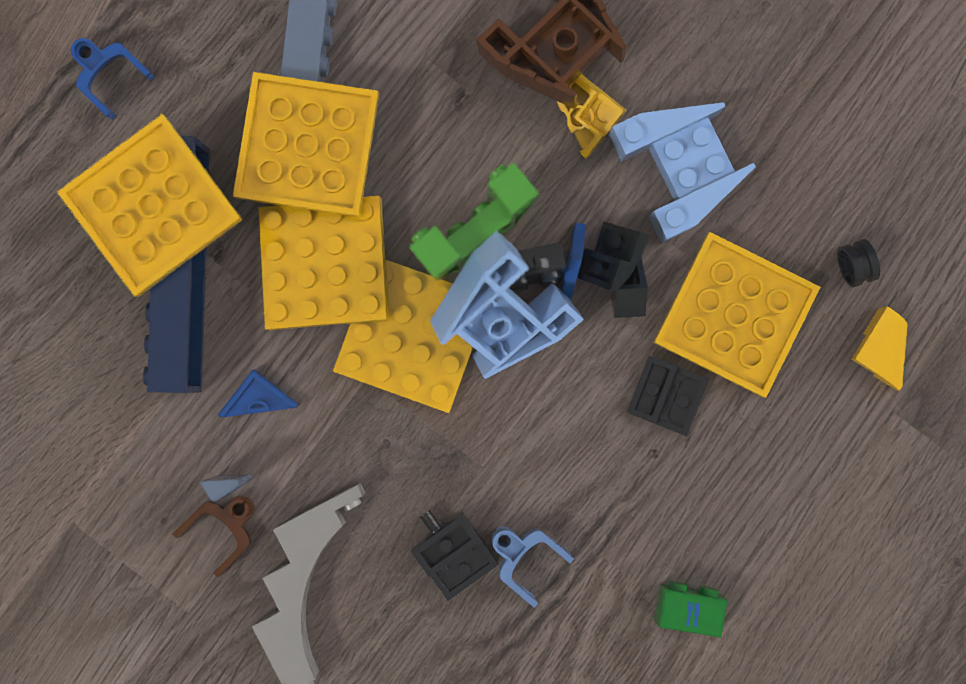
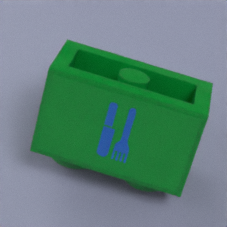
[654,581,727,638]

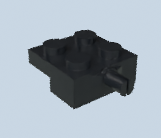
[508,243,566,293]
[411,510,499,601]

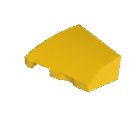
[557,74,627,159]
[851,306,908,391]

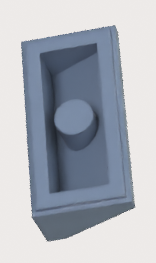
[200,474,252,502]

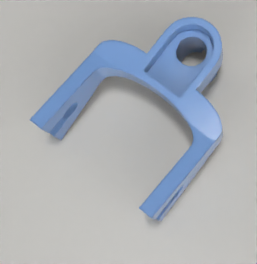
[491,526,574,608]

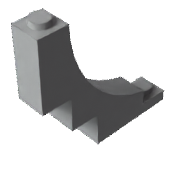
[252,483,366,684]

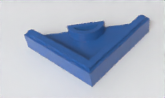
[561,223,586,300]
[218,369,299,417]

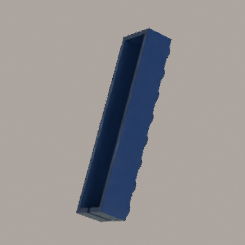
[143,136,210,393]

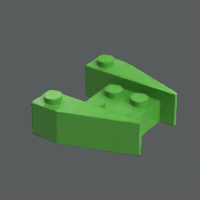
[409,162,539,281]

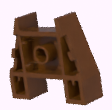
[476,0,626,109]

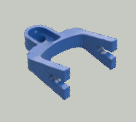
[71,38,155,120]

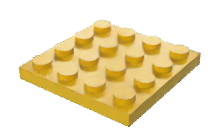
[233,72,379,217]
[57,114,243,297]
[259,195,389,330]
[653,232,821,398]
[333,259,473,413]

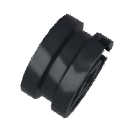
[837,239,880,288]

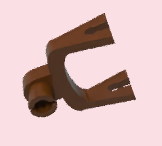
[172,496,255,577]

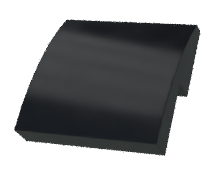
[577,221,650,292]
[627,355,710,436]

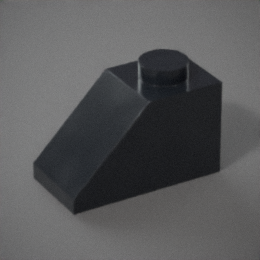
[610,258,648,318]

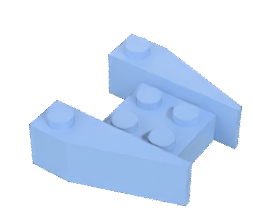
[608,102,756,244]
[430,230,584,379]

